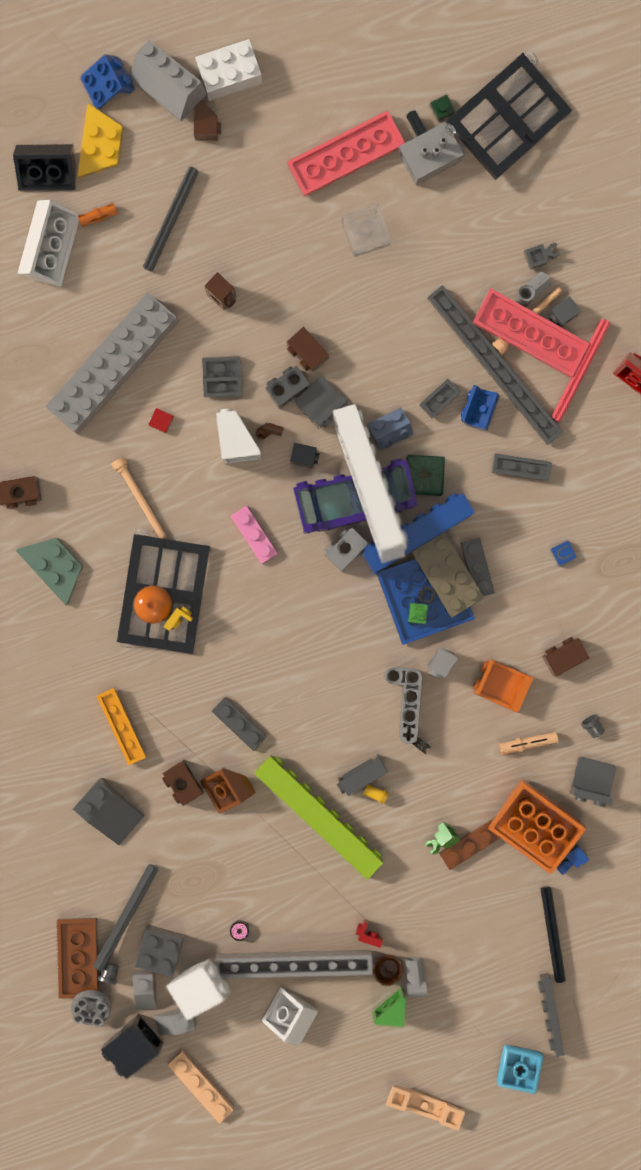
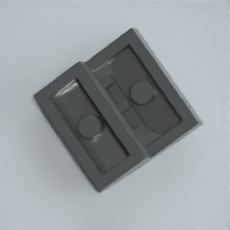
[202,356,242,397]

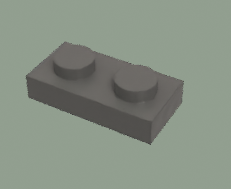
[419,379,461,419]

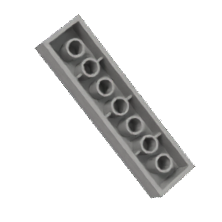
[46,292,178,435]

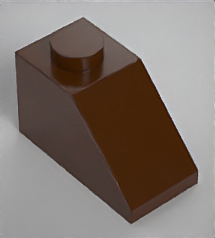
[194,100,222,141]

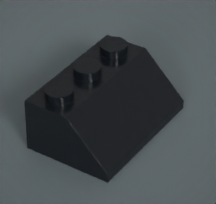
[13,144,76,191]

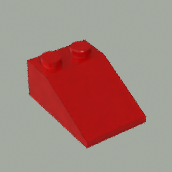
[613,352,641,395]

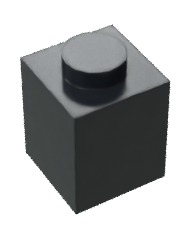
[290,443,320,468]

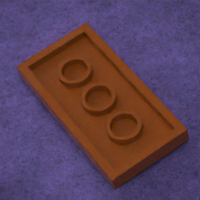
[57,918,99,999]

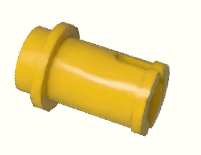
[363,784,389,804]

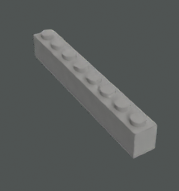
[215,950,372,979]

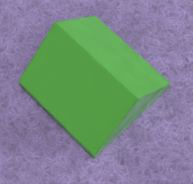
[372,987,406,1027]

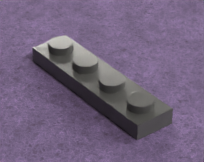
[538,973,564,1057]

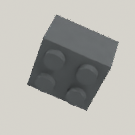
[135,925,185,977]

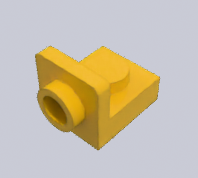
[163,607,193,631]

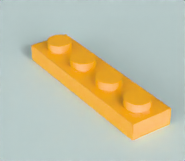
[96,688,147,766]

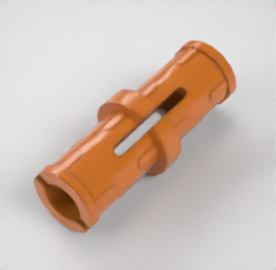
[78,203,118,227]

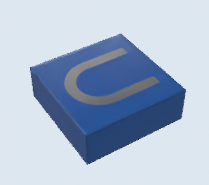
[550,541,577,566]

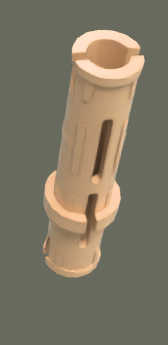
[499,732,558,755]

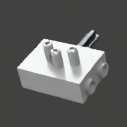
[398,110,465,185]

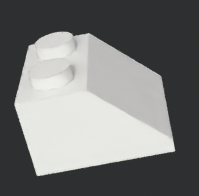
[262,987,318,1045]

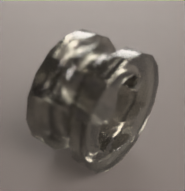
[418,587,436,604]
[412,737,431,755]

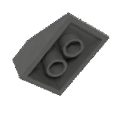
[73,778,144,845]

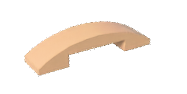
[386,1086,465,1131]

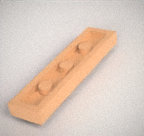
[168,1050,234,1123]

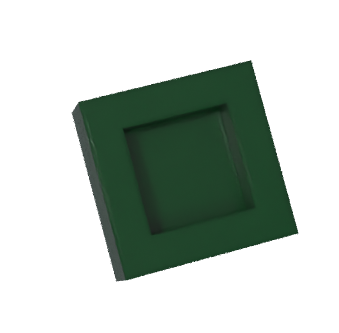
[430,94,455,121]

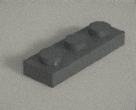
[491,453,552,482]
[461,538,495,596]
[212,697,267,751]

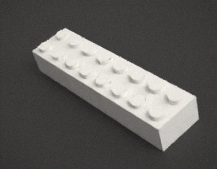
[333,404,407,563]

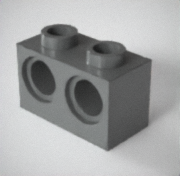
[265,366,310,409]

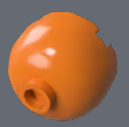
[134,585,173,624]

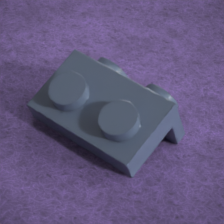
[367,408,414,450]

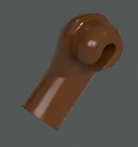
[256,423,284,440]

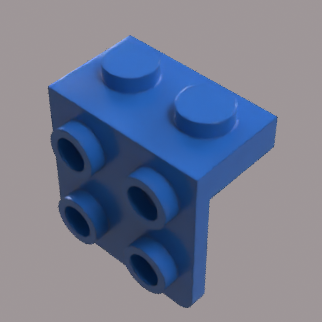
[80,54,135,109]

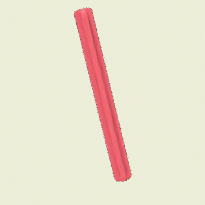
[551,319,610,422]

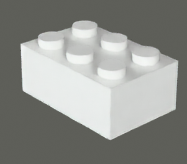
[195,39,262,101]

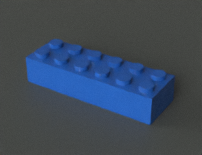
[362,492,475,575]

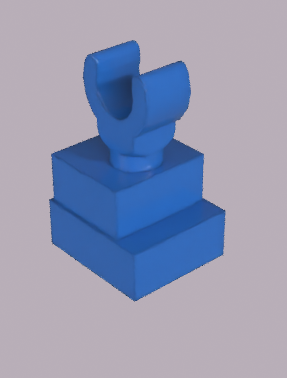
[557,843,589,875]

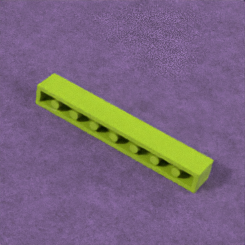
[254,755,383,880]

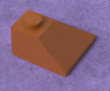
[200,768,256,814]

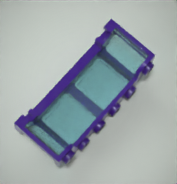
[293,458,418,534]

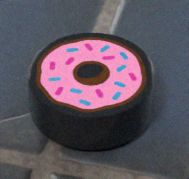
[230,920,249,941]

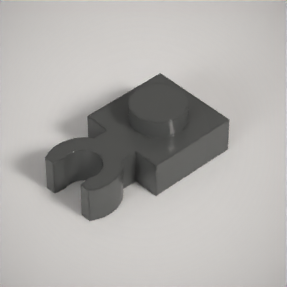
[524,243,560,270]

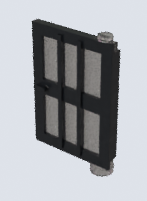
[445,50,573,180]
[117,528,210,654]

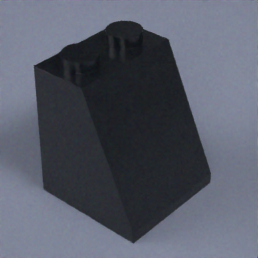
[101,1014,164,1080]

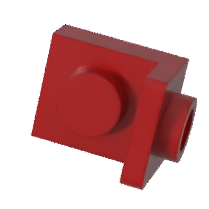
[356,919,383,948]

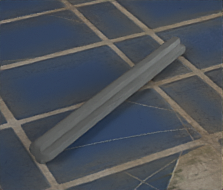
[143,166,198,272]
[93,864,158,971]

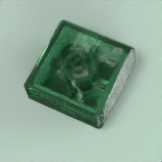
[404,455,445,496]

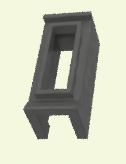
[337,755,388,796]

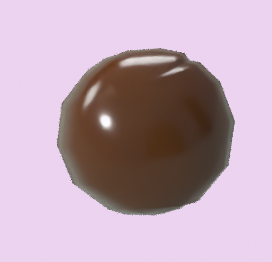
[373,954,403,986]

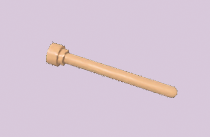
[491,287,562,356]
[111,457,166,539]

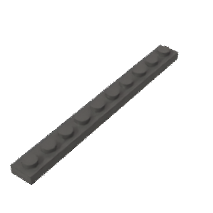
[427,285,563,445]

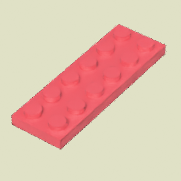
[287,110,405,197]
[472,288,590,378]

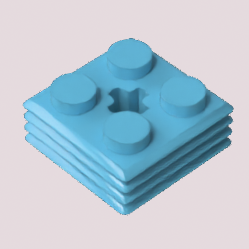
[497,1045,543,1094]

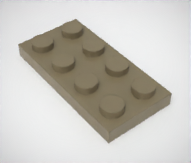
[411,532,484,618]

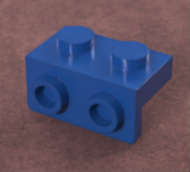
[461,385,500,431]

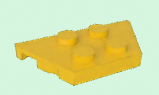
[77,104,123,178]

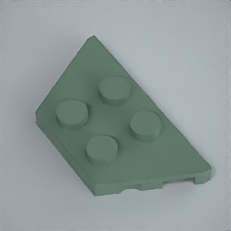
[16,538,83,605]

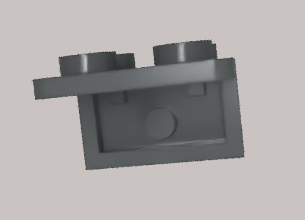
[295,377,347,429]
[570,757,616,807]

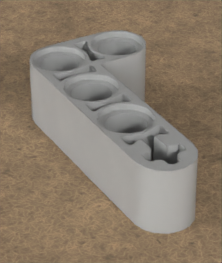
[385,667,422,744]

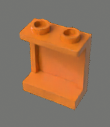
[473,659,533,713]

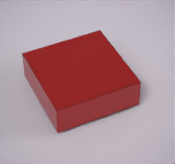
[148,408,174,434]

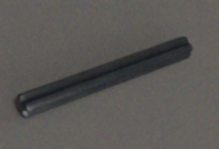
[541,886,566,983]

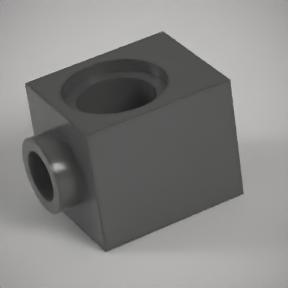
[548,296,581,327]

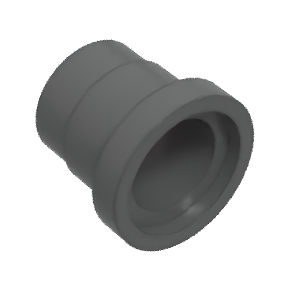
[581,714,605,738]
[97,963,119,985]

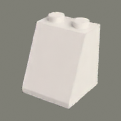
[216,408,262,464]
[166,959,231,1020]

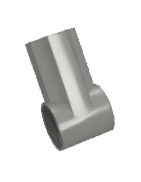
[515,271,552,307]
[405,957,427,998]

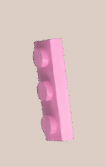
[231,506,278,564]

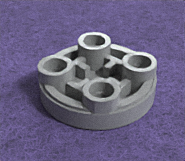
[71,990,111,1027]

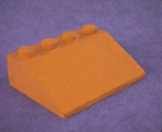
[488,778,586,874]

